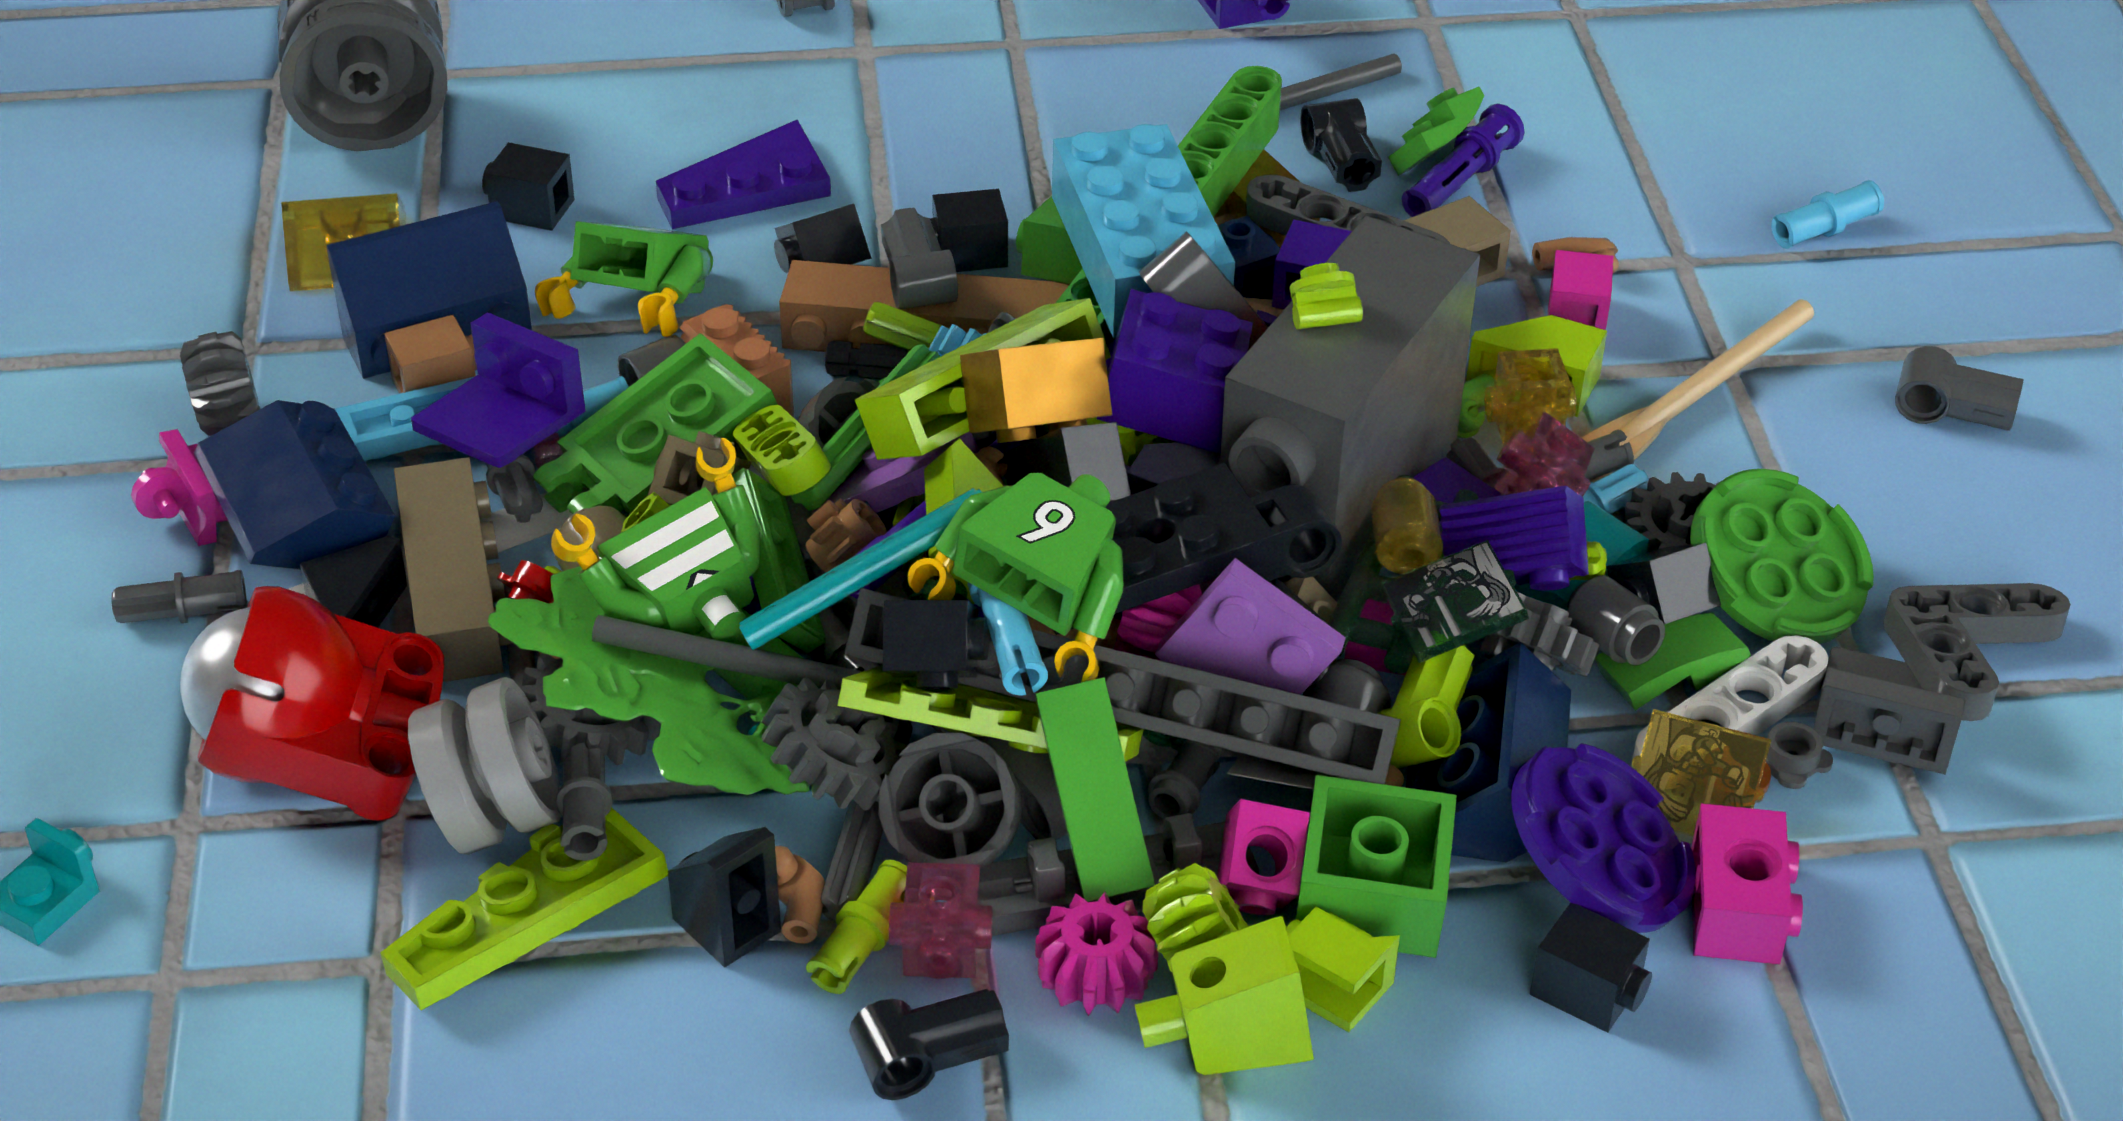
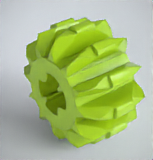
[1143,863,1249,972]

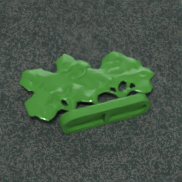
[488,566,810,795]

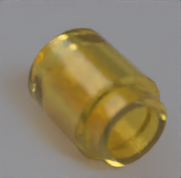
[1371,478,1443,574]

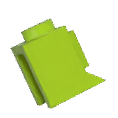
[1286,906,1400,1033]

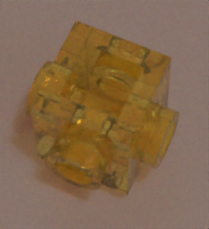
[1484,348,1576,446]

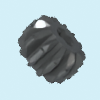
[180,331,260,436]

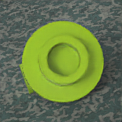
[1289,263,1363,330]

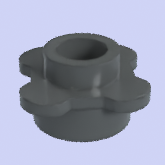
[1762,722,1833,789]

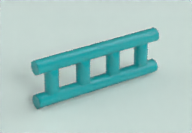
[739,488,981,650]

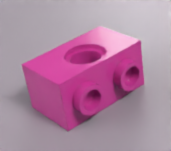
[1691,803,1803,965]

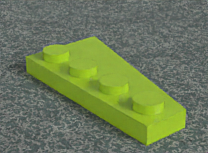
[837,665,1144,762]
[380,807,668,1010]

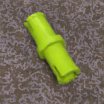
[806,860,920,994]

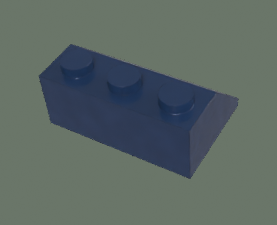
[326,201,532,379]
[194,400,395,570]
[1406,642,1571,863]

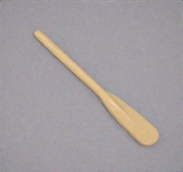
[1555,299,1814,490]

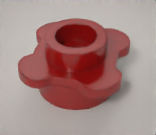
[497,560,554,604]

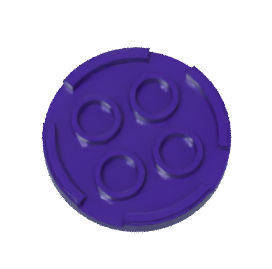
[1511,743,1696,933]

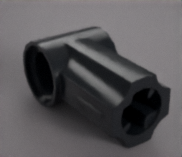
[1300,98,1382,192]
[849,989,1009,1100]

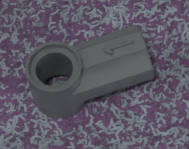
[881,208,958,309]
[1895,346,2024,431]

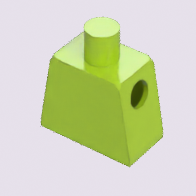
[1134,916,1314,1075]

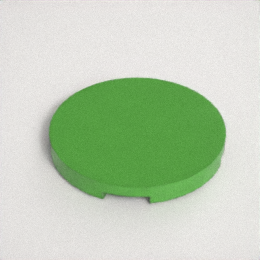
[1690,469,1874,644]

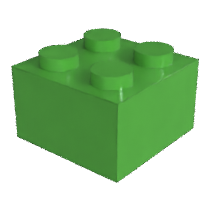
[1296,775,1457,958]

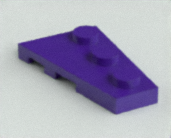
[656,119,831,229]

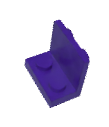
[411,312,586,468]

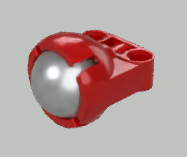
[180,586,444,821]

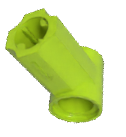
[1377,635,1475,769]

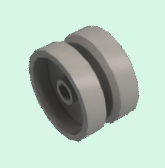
[408,677,562,855]

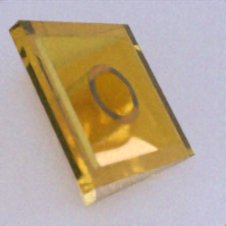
[281,193,406,291]

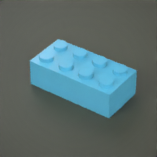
[1052,124,1235,338]

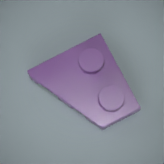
[812,432,980,514]
[1155,558,1346,695]

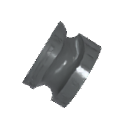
[277,0,447,151]

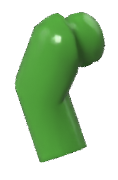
[1457,373,1499,439]

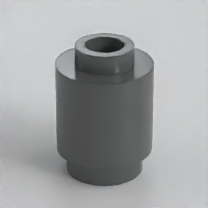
[1567,575,1665,665]

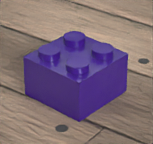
[1096,289,1253,453]

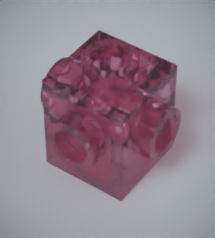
[1494,411,1595,497]
[889,862,993,979]

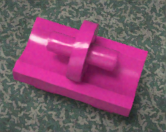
[131,429,228,546]

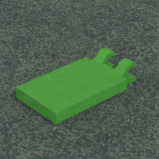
[533,333,778,514]

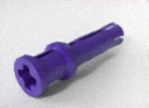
[1401,103,1525,217]

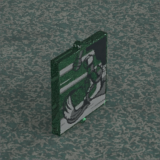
[1380,540,1529,663]

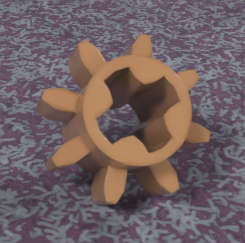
[806,499,887,572]

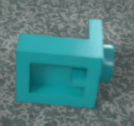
[0,818,100,946]

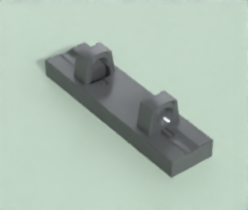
[969,813,1259,937]

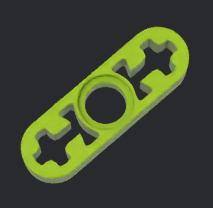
[733,405,831,496]

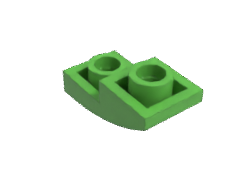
[1388,86,1484,176]
[1595,612,1751,711]

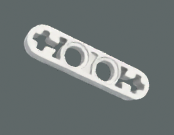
[1631,635,1828,790]

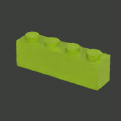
[854,298,1111,460]

